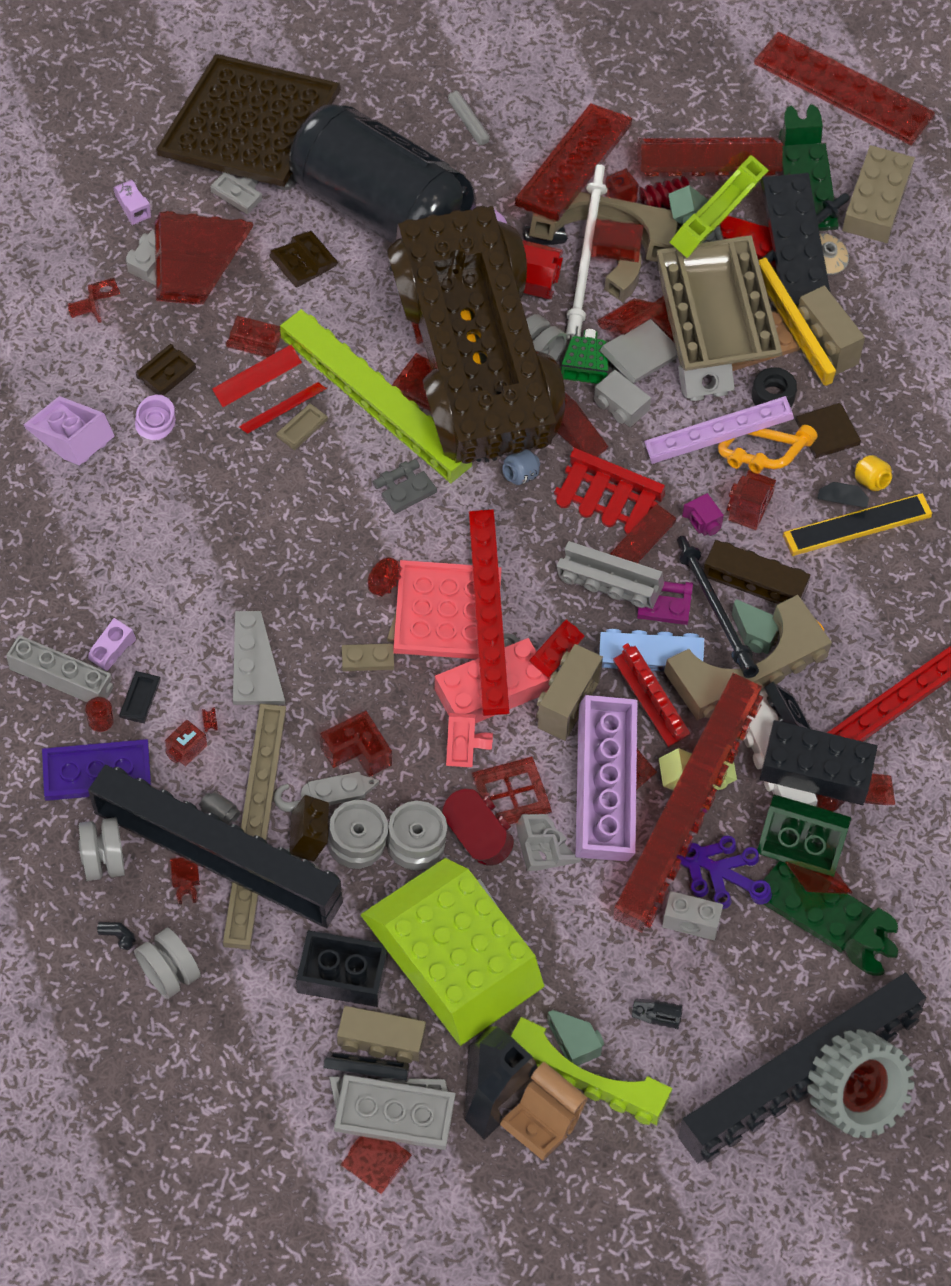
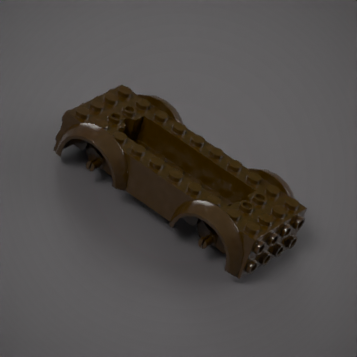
[387,206,566,464]

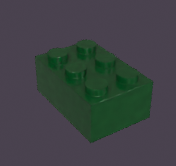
[757,794,851,877]

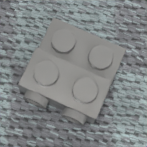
[126,229,194,292]

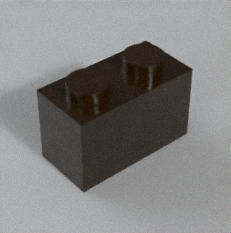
[289,795,329,862]

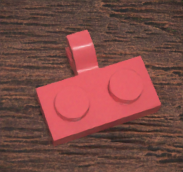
[446,713,493,767]

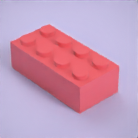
[435,638,551,723]

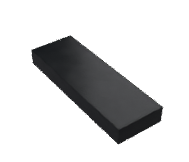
[323,1051,410,1080]

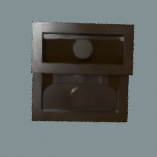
[269,230,338,288]

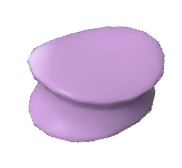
[135,395,176,440]

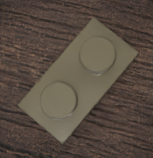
[342,644,394,671]

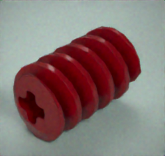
[638,176,690,210]

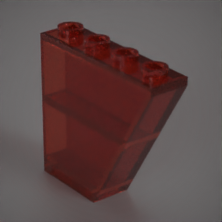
[154,211,253,304]

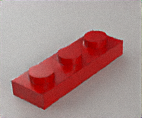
[529,619,585,678]

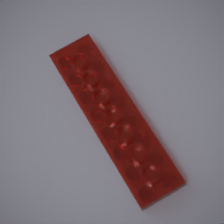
[754,31,935,146]
[515,103,633,221]

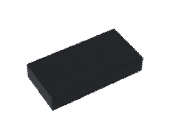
[119,671,161,724]

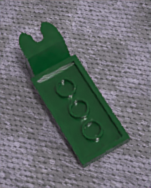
[778,104,839,231]
[755,861,898,976]

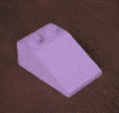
[24,396,115,465]

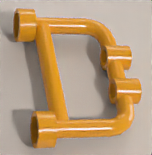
[718,425,818,474]

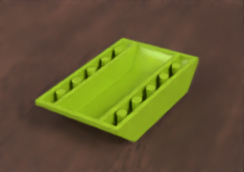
[361,858,545,1047]

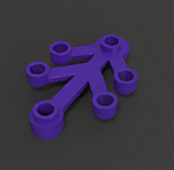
[678,836,772,909]

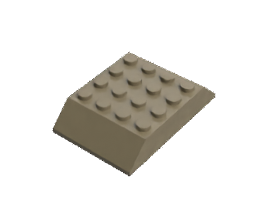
[657,235,782,371]

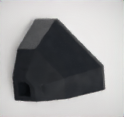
[464,1026,538,1140]

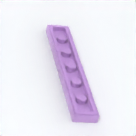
[644,396,794,464]

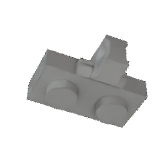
[210,172,262,214]

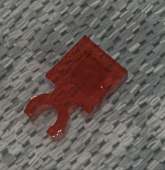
[170,858,200,904]

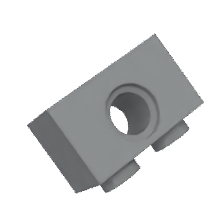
[678,364,735,401]
[662,891,723,941]

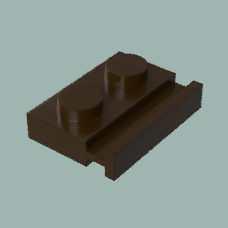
[136,344,196,396]

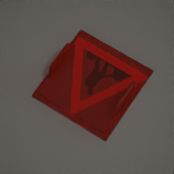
[341,1136,412,1194]

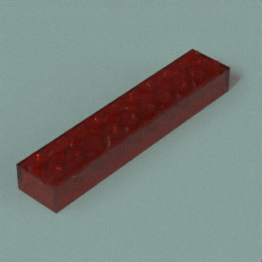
[613,673,764,933]

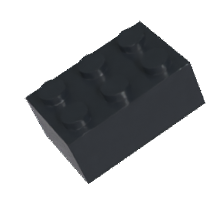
[296,930,389,1007]

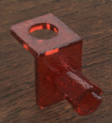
[68,278,120,323]

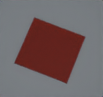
[786,861,853,894]

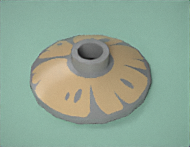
[820,233,849,275]

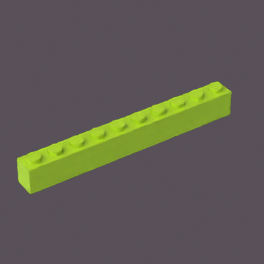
[280,309,472,484]

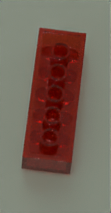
[637,137,783,176]

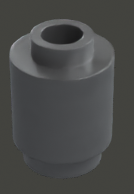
[199,791,240,825]

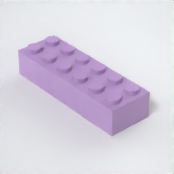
[576,695,637,862]

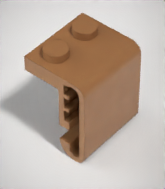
[500,1062,588,1161]

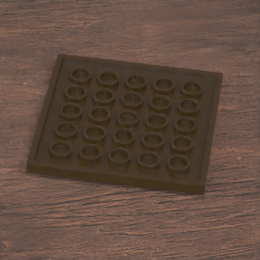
[156,54,341,187]

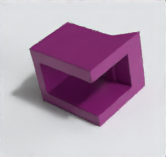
[682,493,724,536]

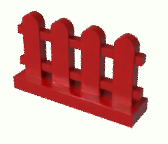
[554,448,665,537]
[613,643,690,748]

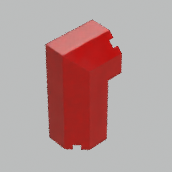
[522,240,563,299]

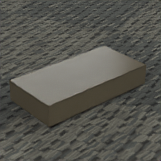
[276,403,328,451]

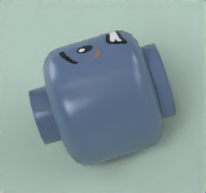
[502,449,540,485]

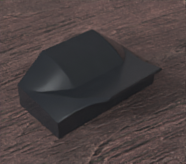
[817,482,869,508]

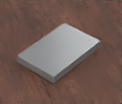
[600,319,678,384]

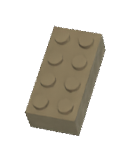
[842,145,915,244]

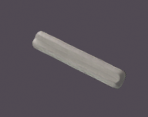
[448,91,489,145]

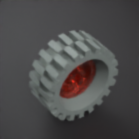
[808,1029,914,1138]

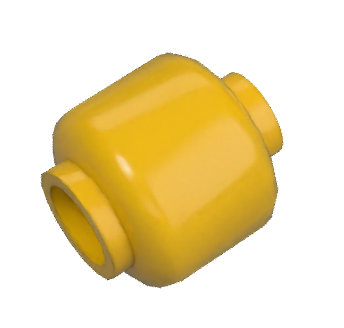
[855,455,892,491]

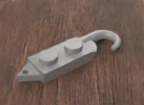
[274,771,379,812]

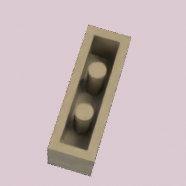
[337,1006,426,1063]

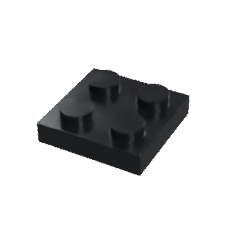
[765,682,812,729]

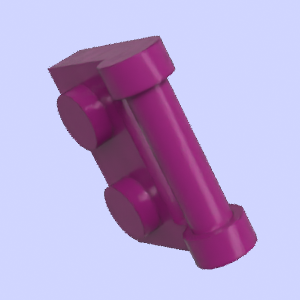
[637,581,693,625]

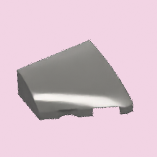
[516,814,581,871]

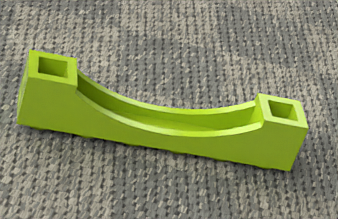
[669,155,769,258]
[511,1017,673,1126]

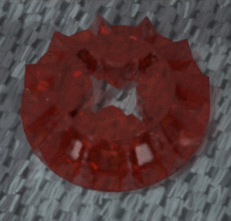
[368,557,402,597]

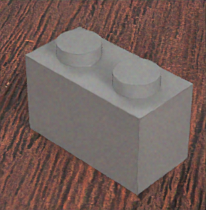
[594,370,651,427]

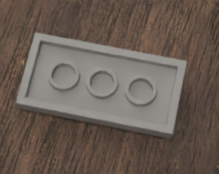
[334,1075,455,1150]

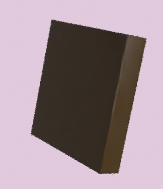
[795,403,861,459]

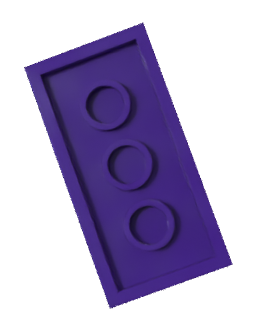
[42,739,151,801]

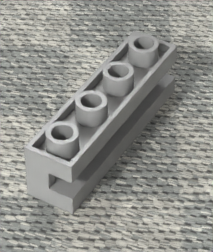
[556,541,664,609]
[6,635,114,708]

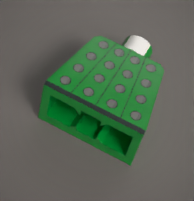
[561,329,608,384]

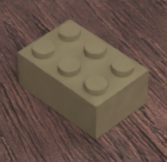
[798,285,865,376]
[536,644,603,741]

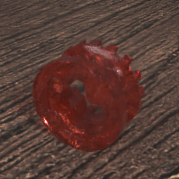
[202,707,218,732]

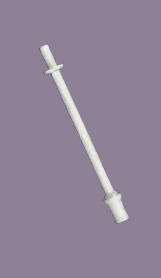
[565,165,608,339]

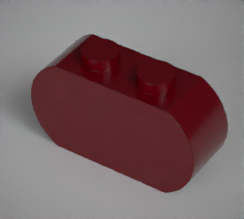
[442,789,514,866]

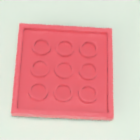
[393,560,502,659]

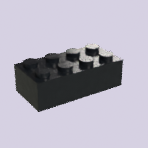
[759,720,878,805]

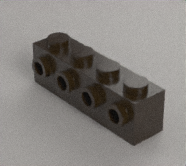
[703,540,811,604]

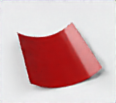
[212,344,327,433]

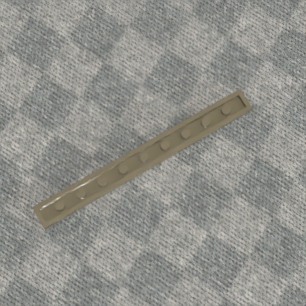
[223,704,286,950]

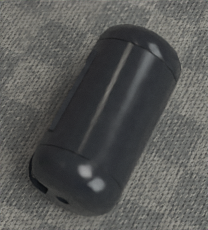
[289,104,477,244]

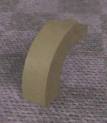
[593,223,641,303]

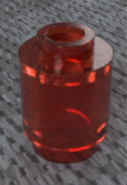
[85,697,114,732]

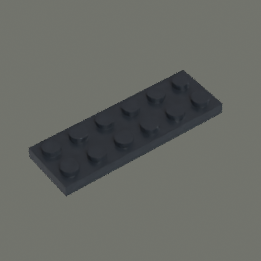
[761,173,831,308]

